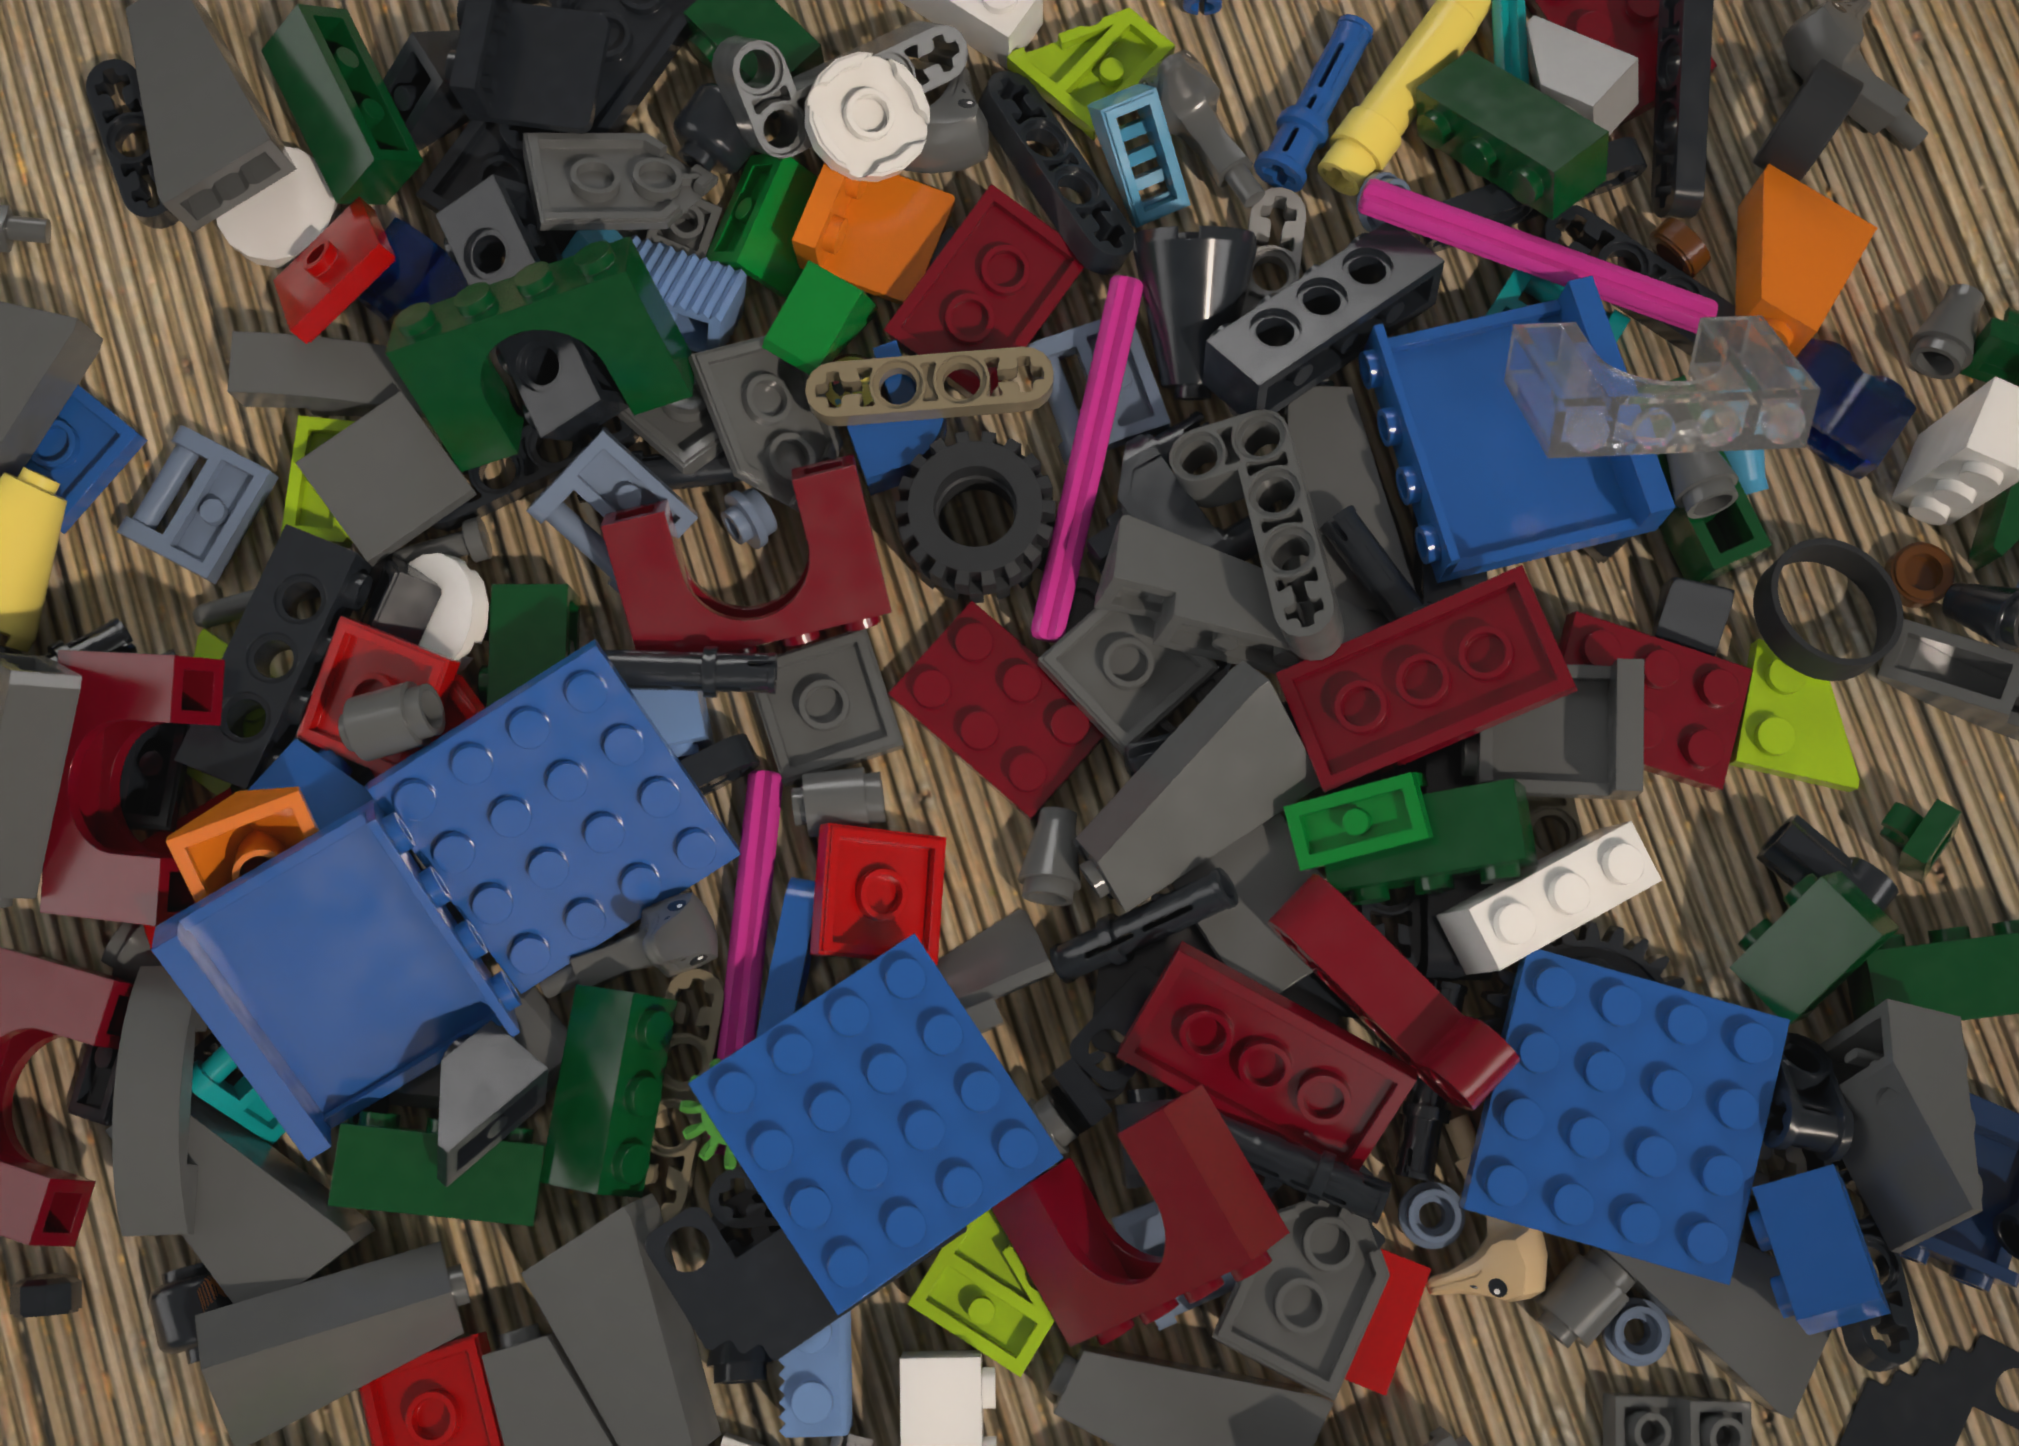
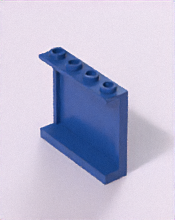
[1358,276,1676,583]
[151,799,522,1161]

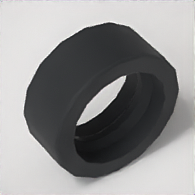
[1753,59,1864,181]

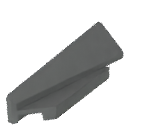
[1094,515,1390,674]
[936,909,1054,1034]

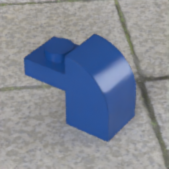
[847,340,947,496]

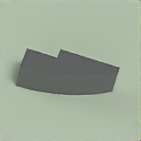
[227,331,426,418]
[1877,619,2019,741]

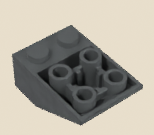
[1820,999,1983,1253]

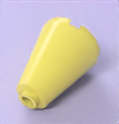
[0,467,67,652]

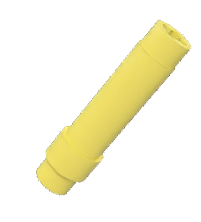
[1318,0,1492,196]

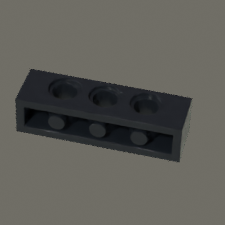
[435,175,629,442]
[1202,222,1444,415]
[174,524,373,790]

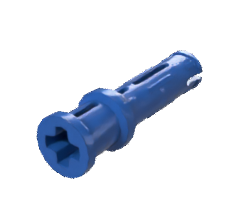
[1253,14,1374,192]

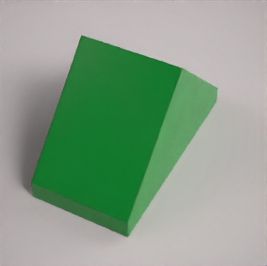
[762,260,878,375]

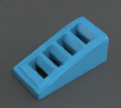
[1087,84,1191,228]

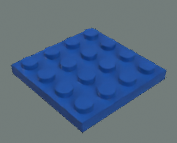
[367,639,741,994]
[688,933,1064,1315]
[1458,949,1790,1285]

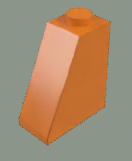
[1735,163,1877,364]

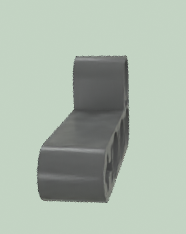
[712,21,968,159]
[1169,409,1344,661]

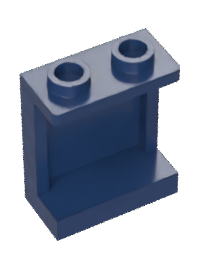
[1899,1093,2019,1293]

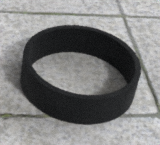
[1753,538,1903,681]

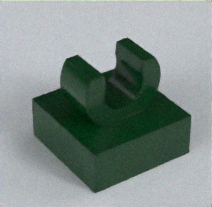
[1960,307,2019,386]
[1880,799,1961,884]

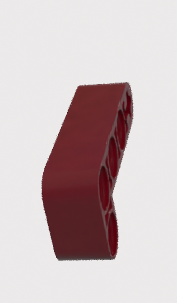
[1267,873,1520,1111]

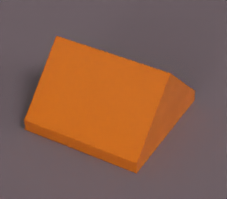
[166,786,319,903]

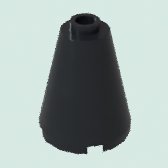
[1132,226,1258,401]

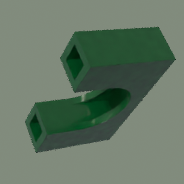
[385,236,694,472]

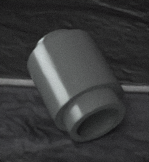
[338,681,446,761]
[791,767,886,837]
[1535,1246,1635,1348]

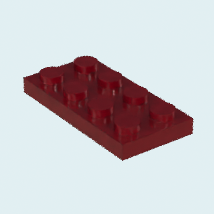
[1276,565,1578,795]
[1116,940,1417,1171]

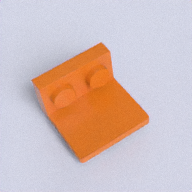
[792,162,955,305]

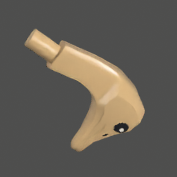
[1426,1113,1548,1302]

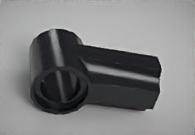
[1756,814,1899,911]

